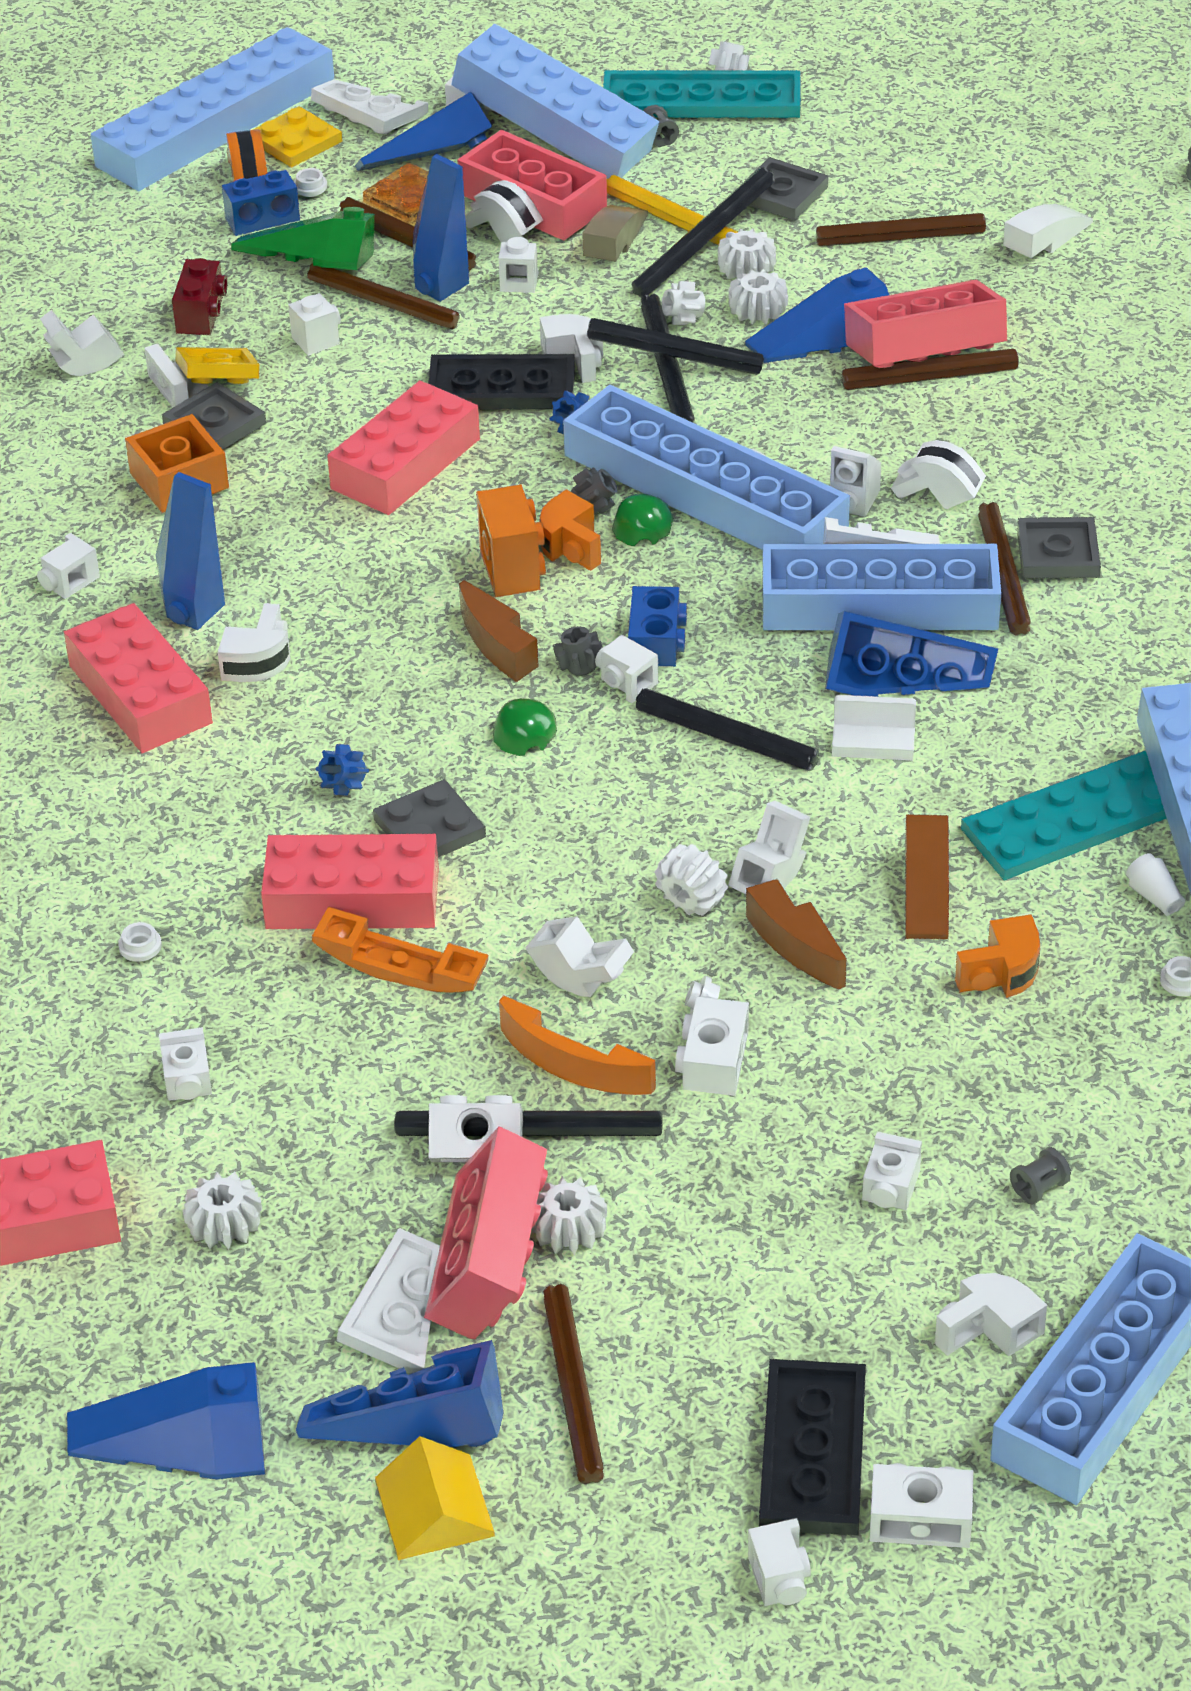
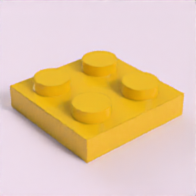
[253,106,343,168]
[175,347,260,384]

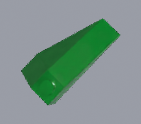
[231,207,375,270]

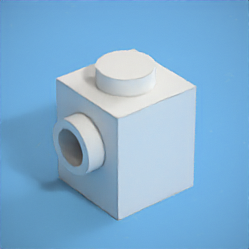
[288,293,341,356]

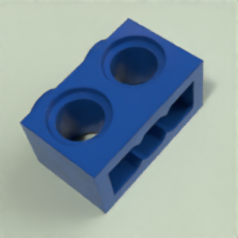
[221,170,300,236]
[628,586,687,667]

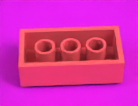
[457,130,607,241]
[844,279,1007,368]
[327,380,480,515]
[64,603,213,753]
[261,834,439,929]
[424,1126,548,1339]
[0,1140,121,1266]

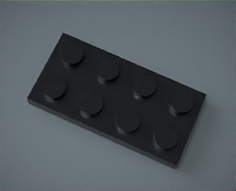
[428,354,575,410]
[759,1359,866,1536]

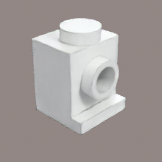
[498,237,539,293]
[37,533,100,599]
[595,635,658,703]
[159,1027,212,1101]
[862,1132,922,1210]
[748,1518,811,1606]

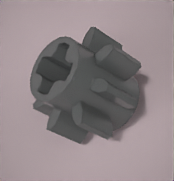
[571,467,617,515]
[553,626,603,676]

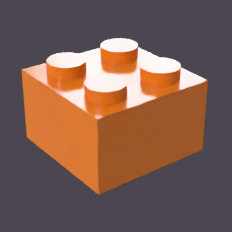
[125,414,229,513]
[476,484,546,597]

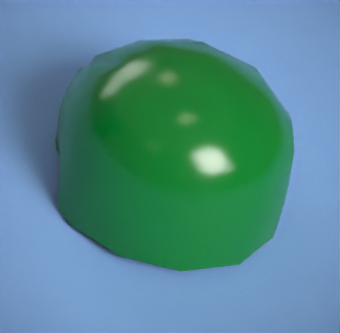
[612,494,674,546]
[493,698,557,756]

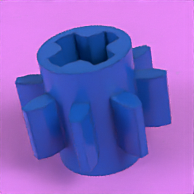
[549,391,589,435]
[316,744,369,796]

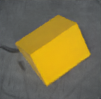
[375,1436,495,1560]

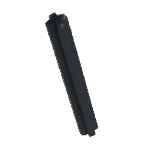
[587,318,764,375]
[636,688,819,771]

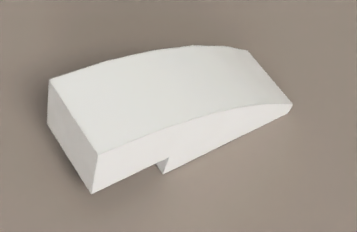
[1003,204,1093,258]

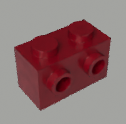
[172,258,228,335]

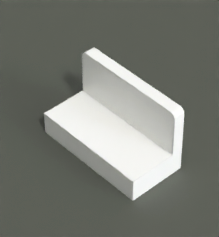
[145,343,209,408]
[832,695,916,761]

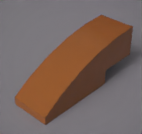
[459,580,539,682]
[905,814,949,939]
[746,879,847,989]

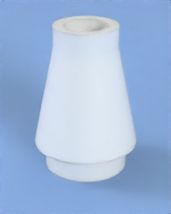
[1126,853,1186,916]

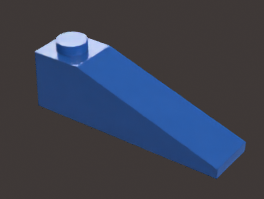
[355,92,492,171]
[413,154,469,302]
[745,267,890,363]
[155,472,225,630]
[825,611,999,697]
[296,1340,504,1448]
[67,1362,265,1480]

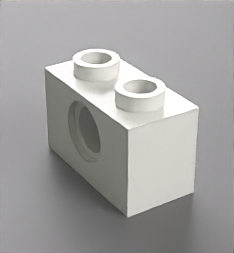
[675,997,749,1096]
[428,1095,523,1162]
[870,1463,973,1548]

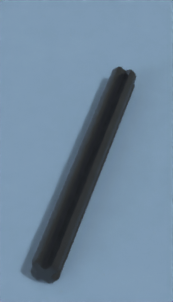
[631,167,775,298]
[641,293,695,423]
[394,1111,663,1136]

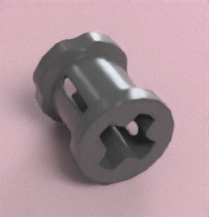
[643,105,679,147]
[1010,1147,1071,1205]

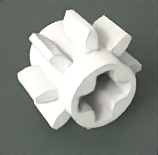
[709,41,750,70]
[662,281,705,325]

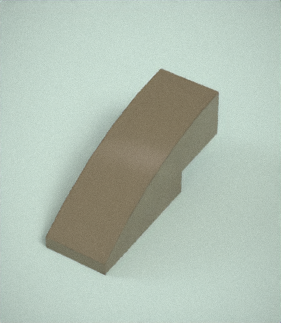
[582,205,648,262]

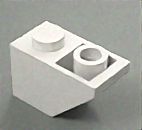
[830,446,881,517]

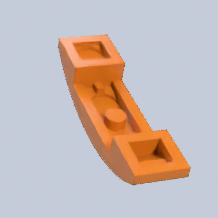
[312,907,489,993]
[499,995,656,1095]

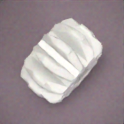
[718,228,776,279]
[729,269,788,325]
[654,844,728,916]
[183,1171,262,1250]
[532,1176,607,1256]

